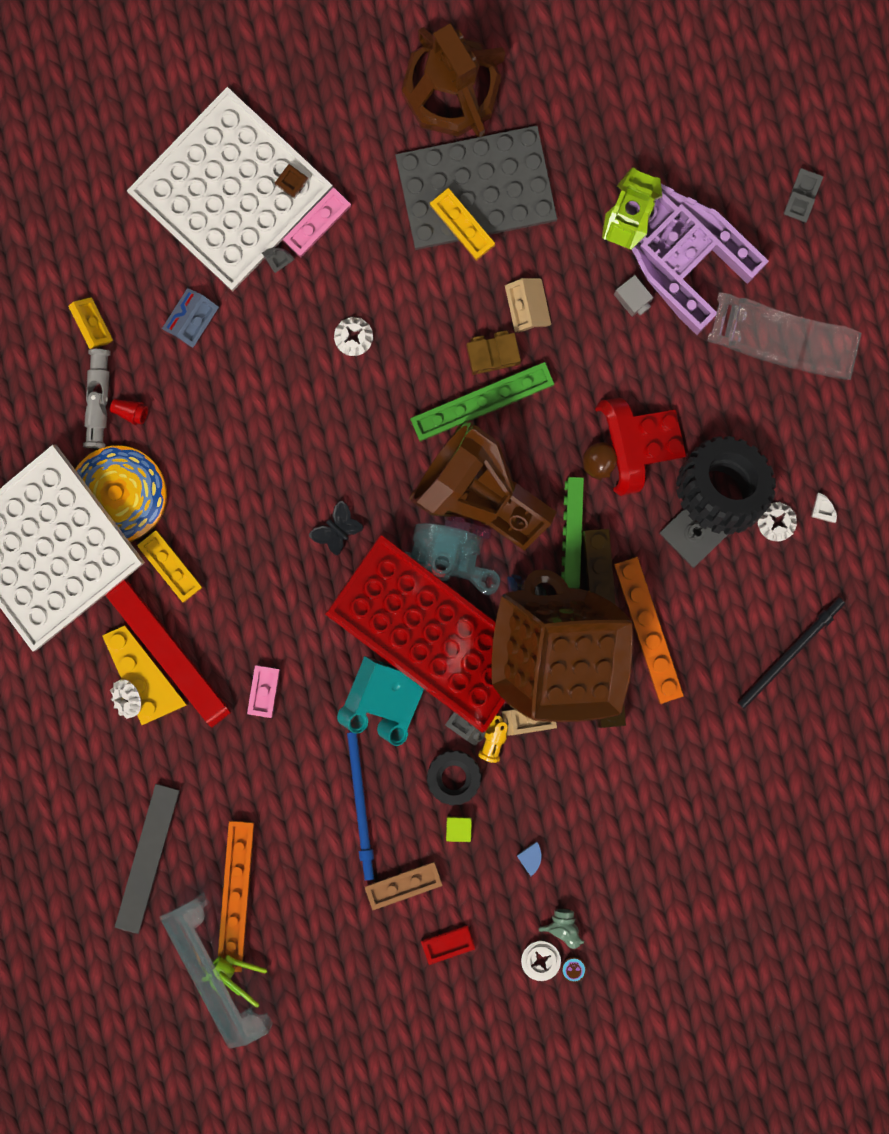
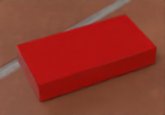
[421,925,475,965]

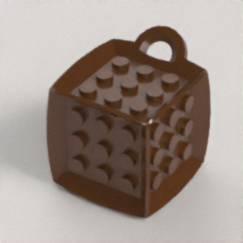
[492,569,633,722]

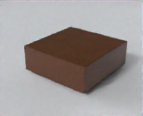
[275,164,309,199]

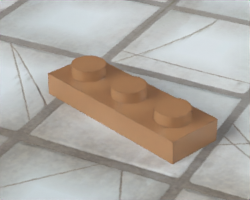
[365,862,443,910]

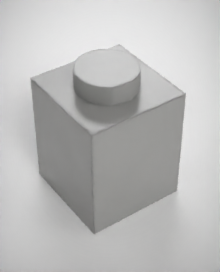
[614,275,653,317]

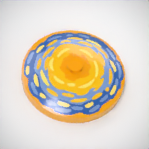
[75,446,167,542]

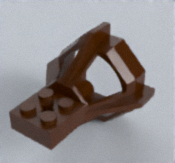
[402,23,505,138]
[409,423,556,551]

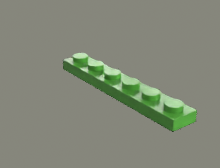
[410,362,554,442]

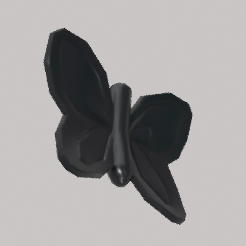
[309,501,364,556]

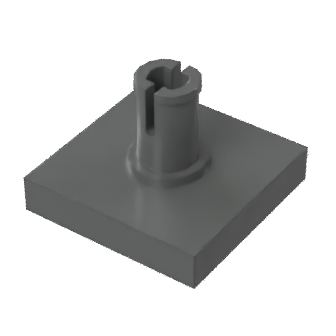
[659,510,728,568]

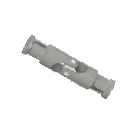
[83,349,111,449]

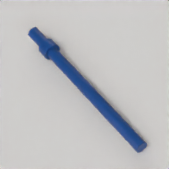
[347,732,374,880]

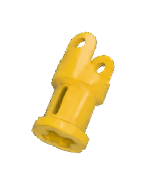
[478,716,508,763]

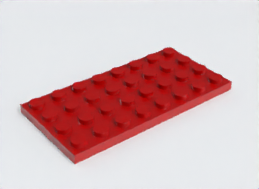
[325,535,505,733]

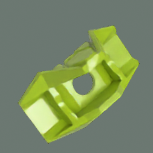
[602,168,662,250]

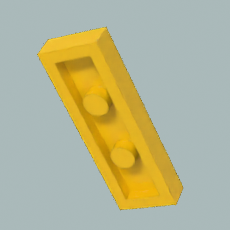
[430,188,495,261]
[137,530,203,603]

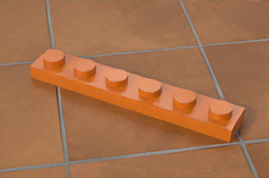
[614,557,684,704]
[218,821,254,972]

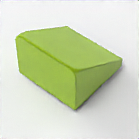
[446,816,472,842]

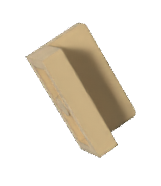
[505,278,551,332]

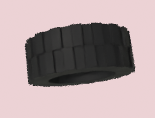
[427,750,481,805]

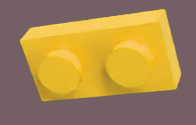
[68,297,113,349]

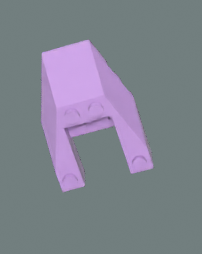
[625,184,769,335]

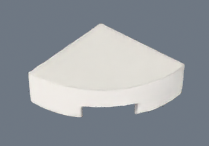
[811,493,837,523]

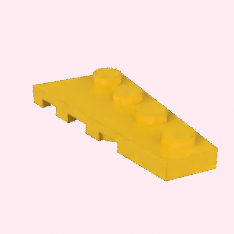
[102,626,188,725]

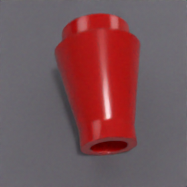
[110,399,148,425]

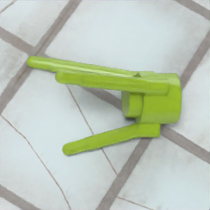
[209,955,267,1007]

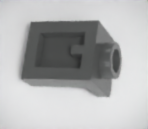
[445,712,485,745]

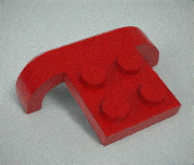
[595,398,686,496]

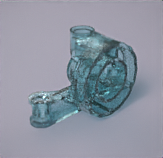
[403,523,500,595]

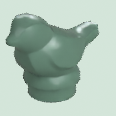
[539,909,584,949]

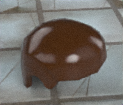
[583,442,617,481]

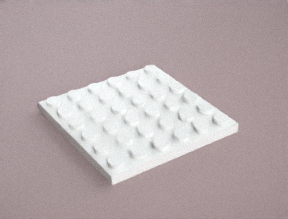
[127,87,333,292]
[0,445,145,652]

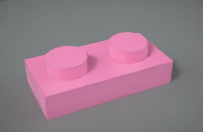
[247,666,280,718]

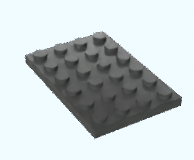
[395,126,557,250]

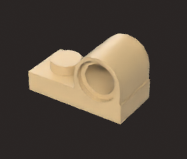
[502,709,557,736]

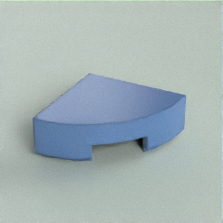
[517,842,541,876]

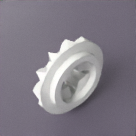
[334,317,373,356]
[758,502,797,541]
[110,679,141,719]
[521,941,561,981]

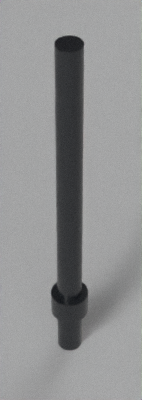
[737,597,846,709]

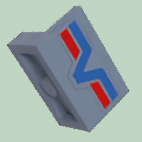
[162,288,219,348]

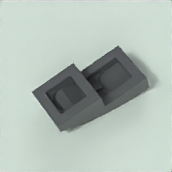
[783,168,823,222]

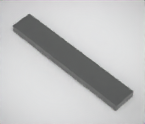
[115,784,180,934]

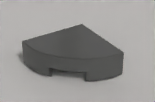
[262,248,295,273]

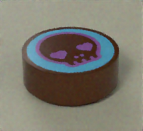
[561,956,586,982]

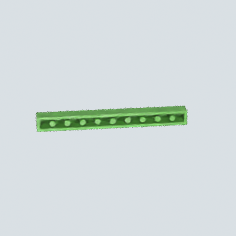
[561,477,584,589]

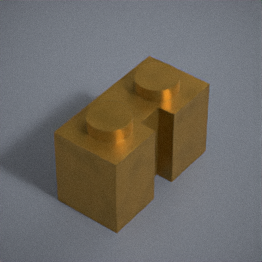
[466,331,521,375]

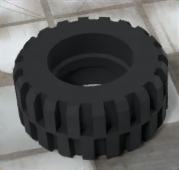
[676,436,776,535]

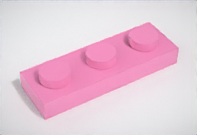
[283,187,351,258]

